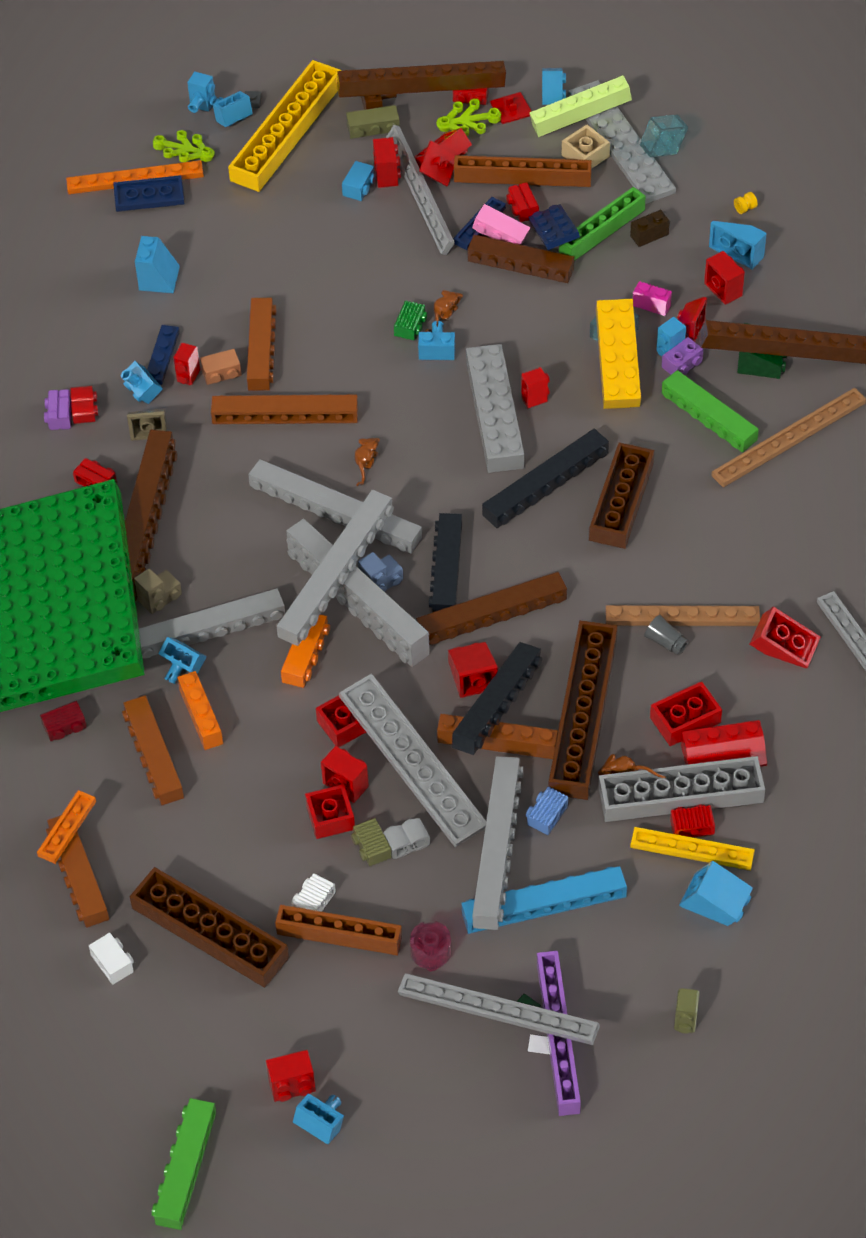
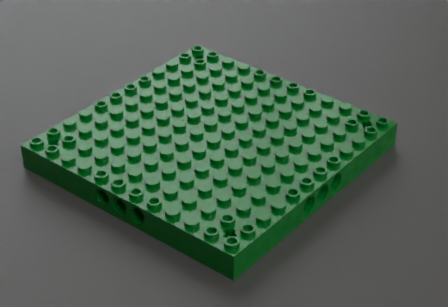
[0,479,145,712]

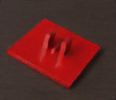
[490,92,532,124]
[419,140,458,186]

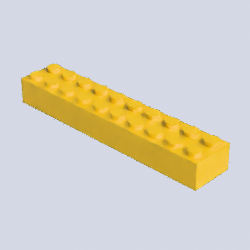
[228,60,342,192]

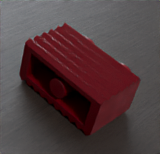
[40,700,87,741]

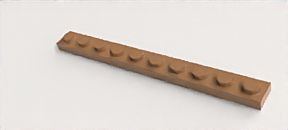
[712,388,866,488]

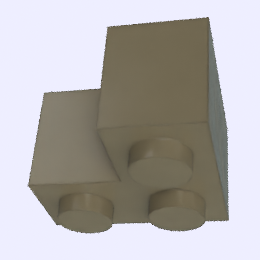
[134,568,182,614]

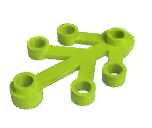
[436,99,501,136]
[153,130,215,162]

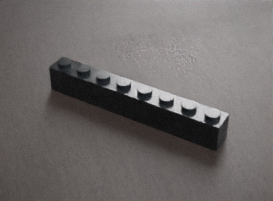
[482,428,609,528]
[452,642,542,755]

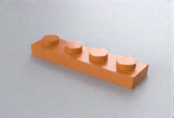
[37,790,97,864]

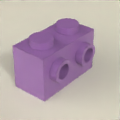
[662,337,703,375]

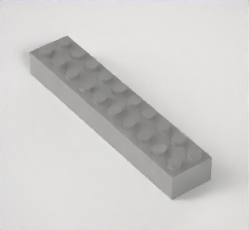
[286,518,430,667]

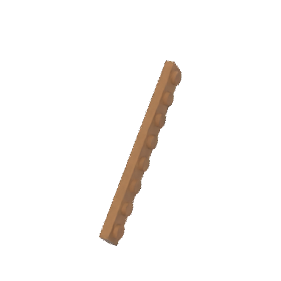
[606,605,760,626]

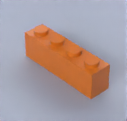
[281,614,330,688]
[177,671,223,750]

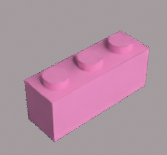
[472,204,530,245]

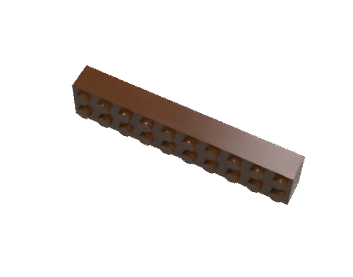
[125,429,177,601]
[548,620,618,800]

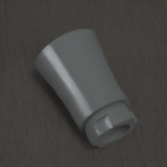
[644,615,689,655]

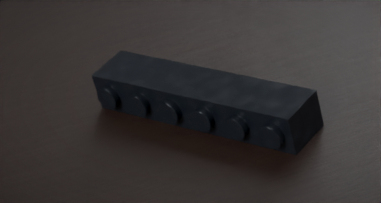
[429,513,462,613]

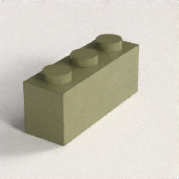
[346,105,400,139]

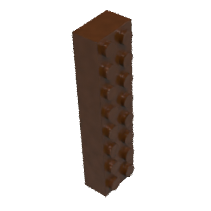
[130,867,289,988]

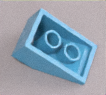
[709,221,767,270]

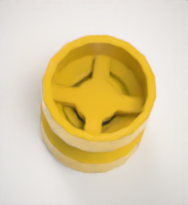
[734,192,758,214]

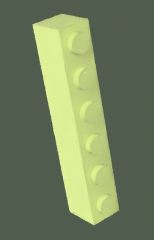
[530,76,632,137]

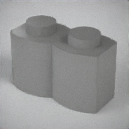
[383,818,430,859]

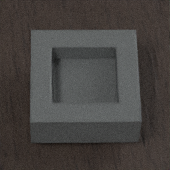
[244,91,262,108]

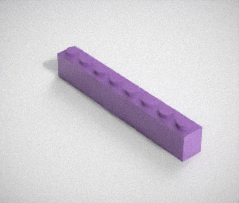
[537,951,581,1116]

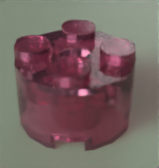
[410,921,452,971]

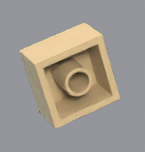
[562,125,610,169]

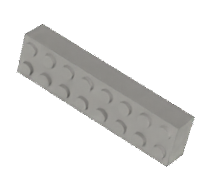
[466,344,524,473]
[598,756,765,822]

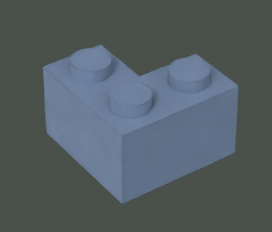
[358,552,403,592]

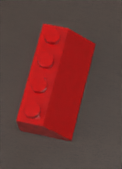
[681,720,767,767]

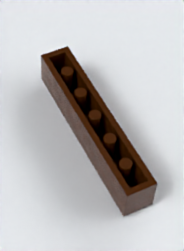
[468,235,574,283]

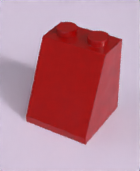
[448,642,498,698]

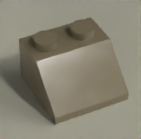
[127,409,167,441]

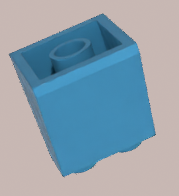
[135,236,180,293]
[679,861,753,926]

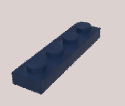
[453,197,506,250]
[147,325,179,385]

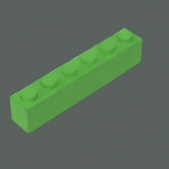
[559,187,646,261]
[662,370,759,452]
[152,1098,216,1230]

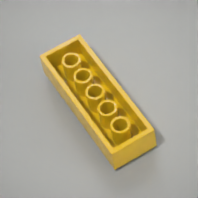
[596,299,641,409]

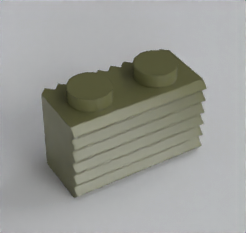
[351,818,391,866]
[674,988,699,1034]

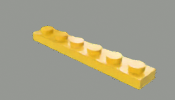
[630,827,755,871]

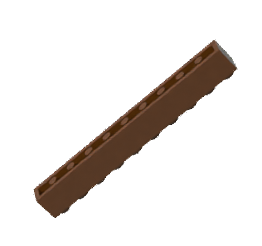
[337,61,506,98]
[699,320,866,364]

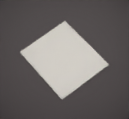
[528,1034,550,1054]

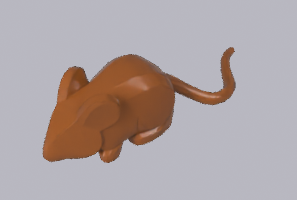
[425,290,463,332]
[355,438,380,486]
[598,754,666,778]

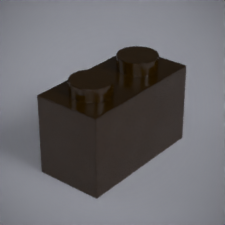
[630,209,670,247]

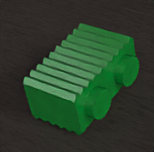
[394,300,427,341]

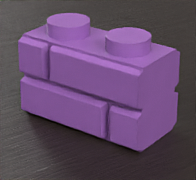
[44,390,72,430]

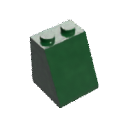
[737,323,787,379]

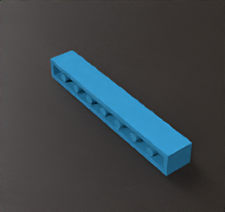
[462,866,627,934]

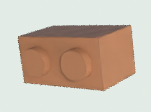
[200,349,242,385]

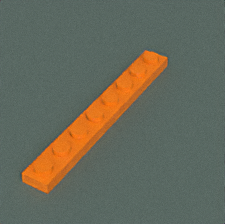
[66,160,204,195]

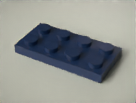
[113,175,184,212]
[529,204,580,250]

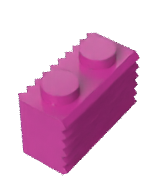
[633,281,672,316]

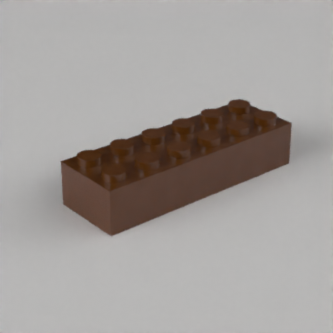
[589,442,655,549]

